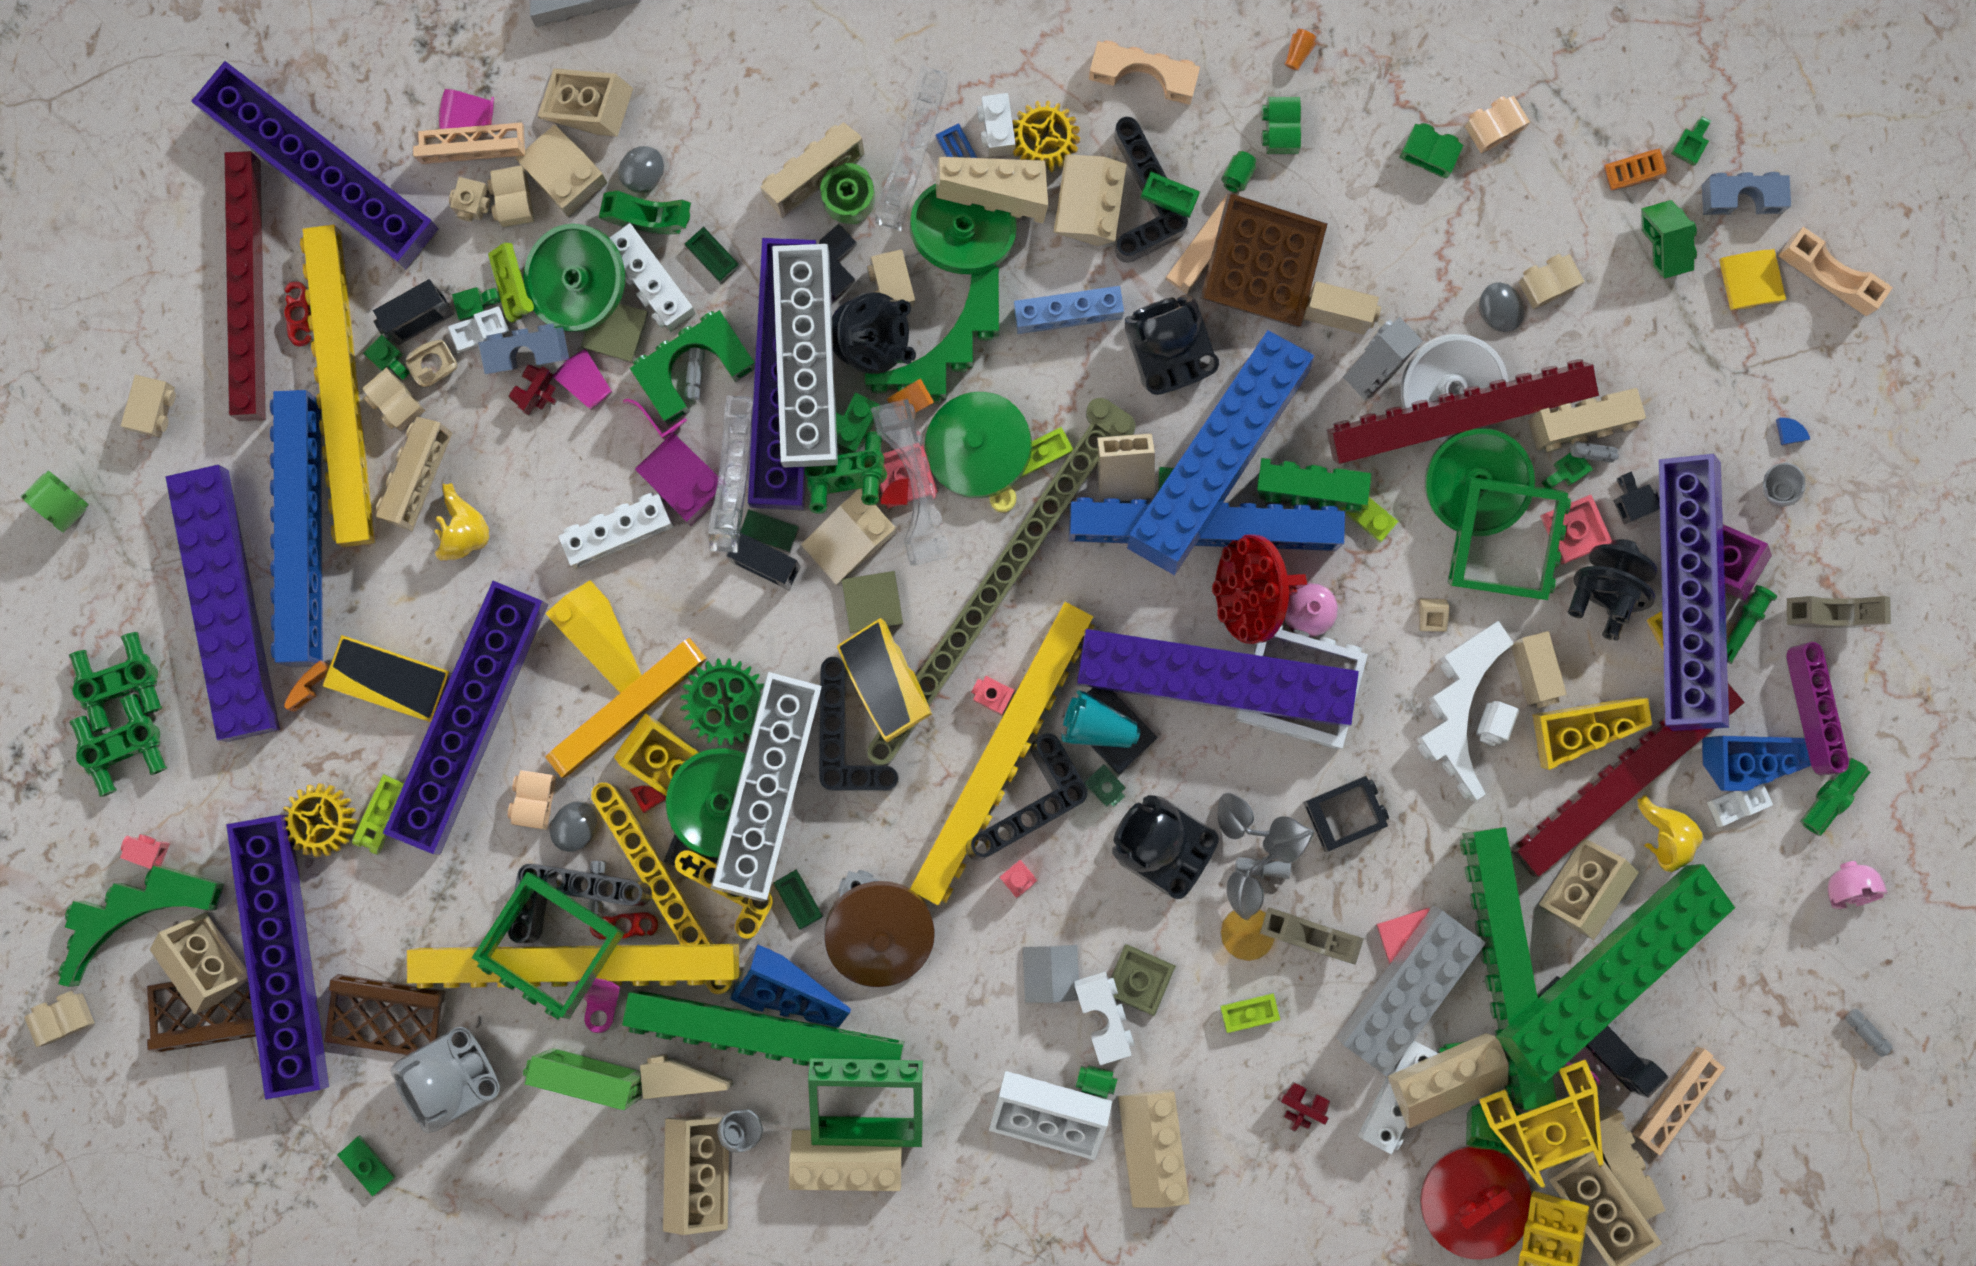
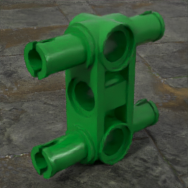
[804,431,887,514]
[69,632,163,732]
[69,694,168,797]

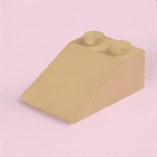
[537,68,633,137]
[515,124,607,217]
[801,489,897,585]
[640,1054,733,1099]

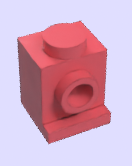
[971,676,1015,716]
[120,834,170,869]
[999,860,1037,898]

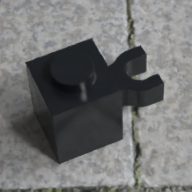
[1613,471,1660,525]

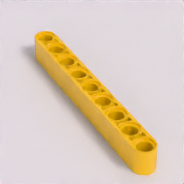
[591,783,734,994]

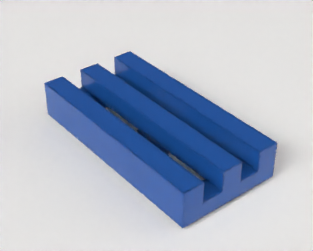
[935,123,977,158]

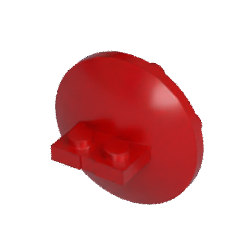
[1212,534,1308,644]
[1420,1146,1532,1260]

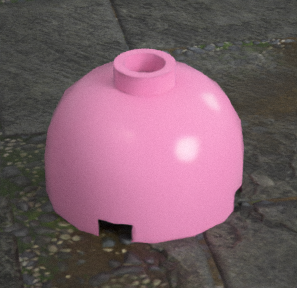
[1285,583,1338,637]
[1827,861,1888,909]

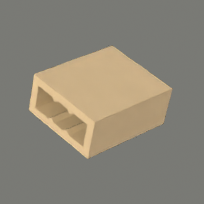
[1303,281,1381,335]
[1097,433,1155,503]
[1511,631,1567,709]

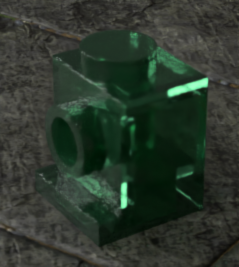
[1084,764,1126,807]

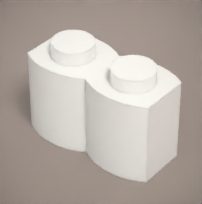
[1476,701,1519,746]

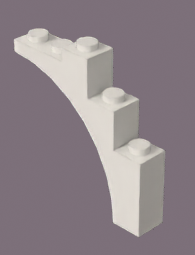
[1417,621,1514,801]

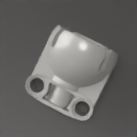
[391,1027,500,1133]

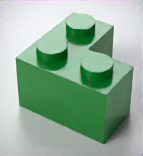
[1641,200,1697,279]
[836,392,881,453]

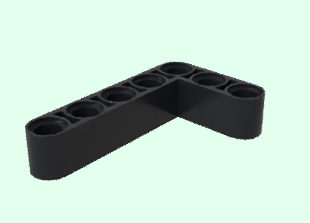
[1114,116,1188,263]
[819,657,899,791]
[966,733,1088,861]
[507,864,652,943]
[1537,976,1669,1098]

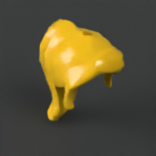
[434,483,489,561]
[1637,795,1703,873]

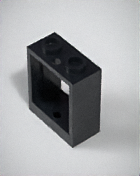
[372,279,454,345]
[725,532,801,591]
[1303,776,1389,852]

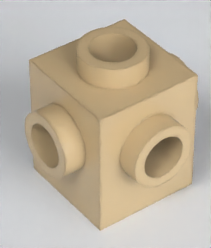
[449,177,490,222]

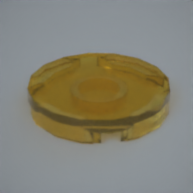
[1220,910,1274,961]

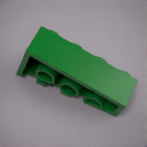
[1257,458,1371,513]

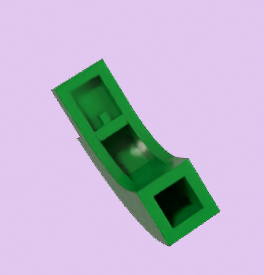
[598,190,691,235]

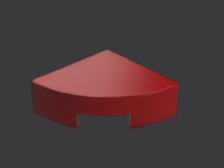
[880,478,909,505]
[630,786,666,813]

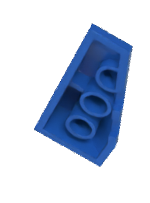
[1702,736,1811,791]
[730,945,851,1028]

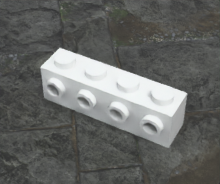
[610,223,696,332]
[558,493,674,569]
[1358,1041,1439,1155]

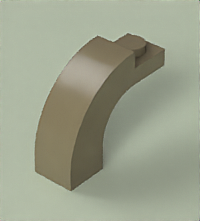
[1787,596,1891,628]
[1260,907,1364,965]

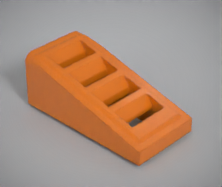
[1604,148,1667,191]

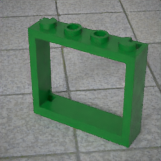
[1447,476,1571,600]
[472,872,624,1020]
[808,1058,923,1147]

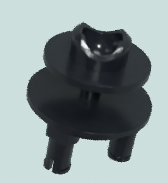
[832,292,916,374]
[1568,539,1657,641]

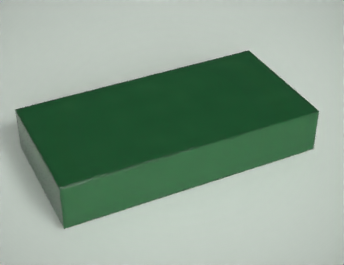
[684,226,740,284]
[740,509,799,553]
[773,869,824,930]

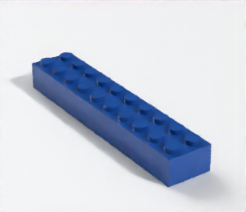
[1127,330,1314,576]
[270,390,323,667]
[1068,497,1345,551]

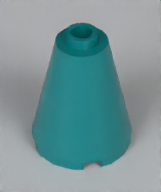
[1061,690,1140,748]

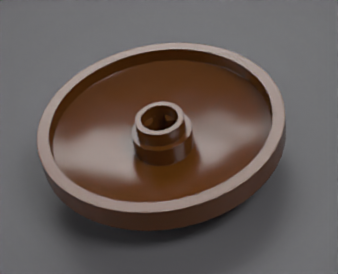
[824,881,935,987]

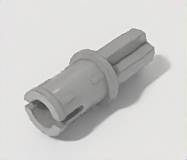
[1235,857,1291,879]

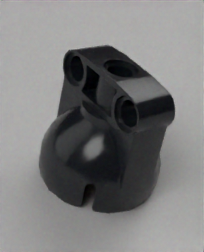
[1125,295,1219,395]
[1112,795,1219,899]

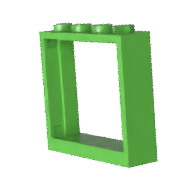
[523,1048,642,1110]

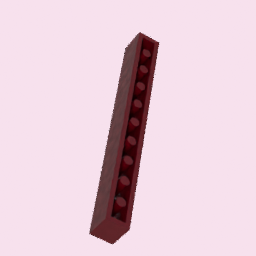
[224,151,266,421]
[1326,359,1599,464]
[1511,683,1745,877]

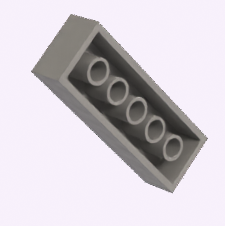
[1336,905,1486,1077]

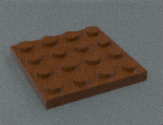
[1200,193,1328,328]

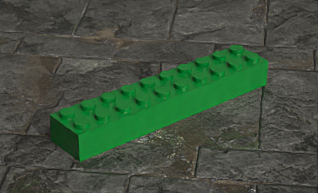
[1460,827,1557,1110]
[1496,864,1736,1083]
[622,990,905,1066]

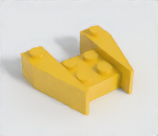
[1479,1059,1604,1189]

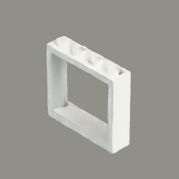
[1234,625,1368,750]

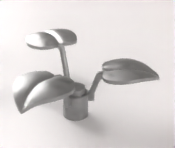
[1218,793,1314,920]

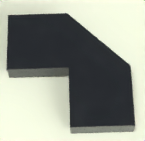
[819,223,857,298]

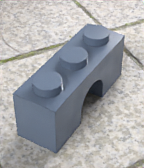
[1702,172,1791,215]
[478,324,569,374]

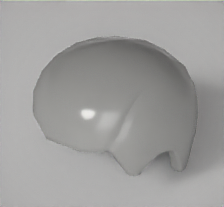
[1763,462,1805,507]
[717,1109,763,1153]

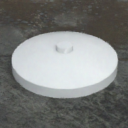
[1401,334,1508,441]

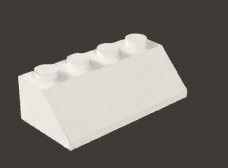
[989,1071,1112,1160]

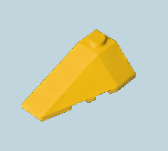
[545,580,642,693]

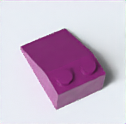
[635,432,729,526]
[1723,524,1772,601]

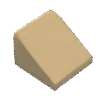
[1419,599,1450,632]

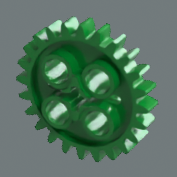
[680,658,764,747]

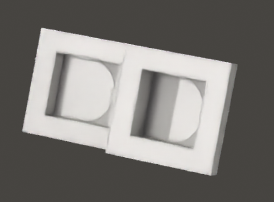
[448,307,509,354]
[1707,783,1773,827]

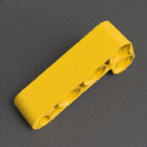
[675,850,773,939]

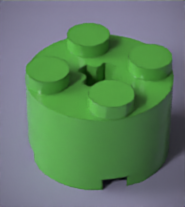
[820,163,875,224]
[20,470,89,534]

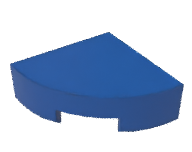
[1776,417,1810,445]

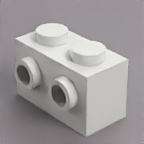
[977,93,1015,157]

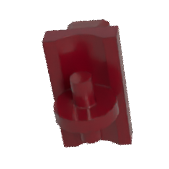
[508,364,557,416]
[1277,1082,1330,1132]

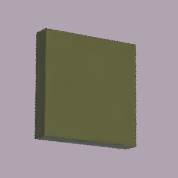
[580,303,649,363]
[841,571,904,633]
[1111,944,1176,1016]

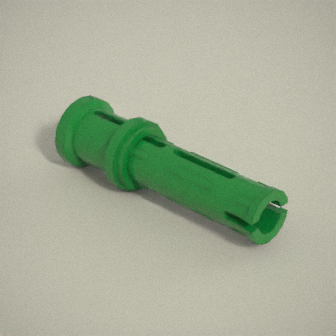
[1727,585,1777,664]

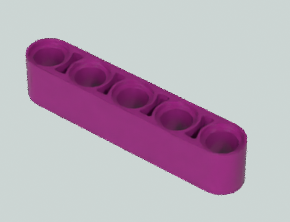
[1786,642,1849,776]

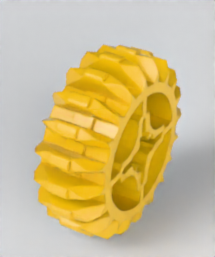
[1012,100,1080,172]
[283,783,357,857]

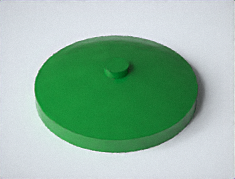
[909,184,1017,275]
[523,223,625,332]
[925,391,1032,498]
[1425,428,1535,536]
[666,748,745,858]

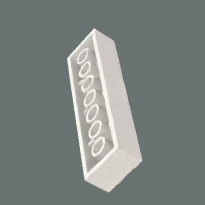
[773,244,838,467]
[711,672,822,902]

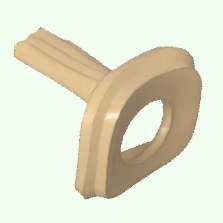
[406,340,458,387]

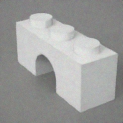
[1074,971,1135,1065]

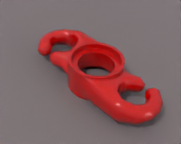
[284,281,312,347]
[589,912,658,940]

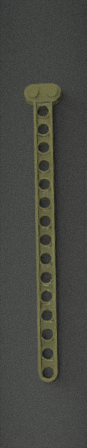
[868,398,1136,766]

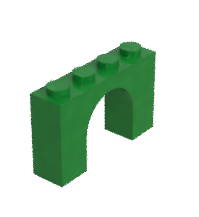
[630,310,755,426]

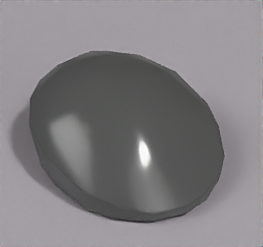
[618,146,664,193]
[1479,282,1524,332]
[550,801,597,852]

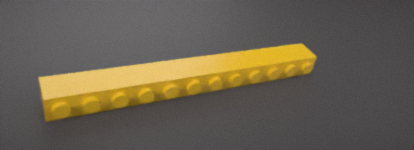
[300,224,375,547]
[910,602,1095,906]
[407,944,739,988]

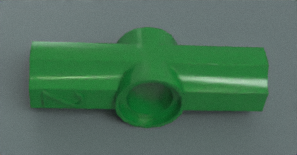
[1800,758,1871,836]

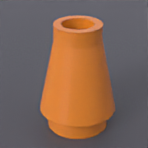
[1284,28,1317,71]

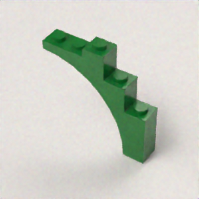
[865,267,999,404]
[58,866,225,987]

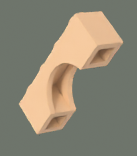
[1089,40,1200,105]
[1778,227,1893,316]

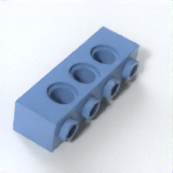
[1014,286,1124,334]

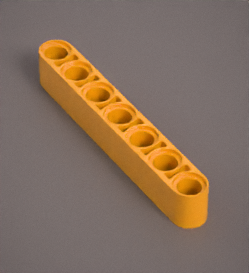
[545,638,707,779]

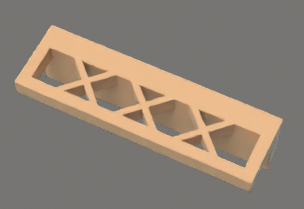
[413,122,525,164]
[1166,193,1229,294]
[1632,1047,1725,1156]

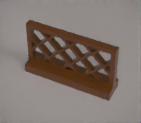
[324,974,446,1055]
[147,982,256,1053]

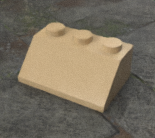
[1053,155,1127,246]
[1539,838,1639,940]
[150,912,248,1014]

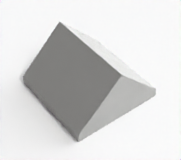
[1023,945,1079,1003]

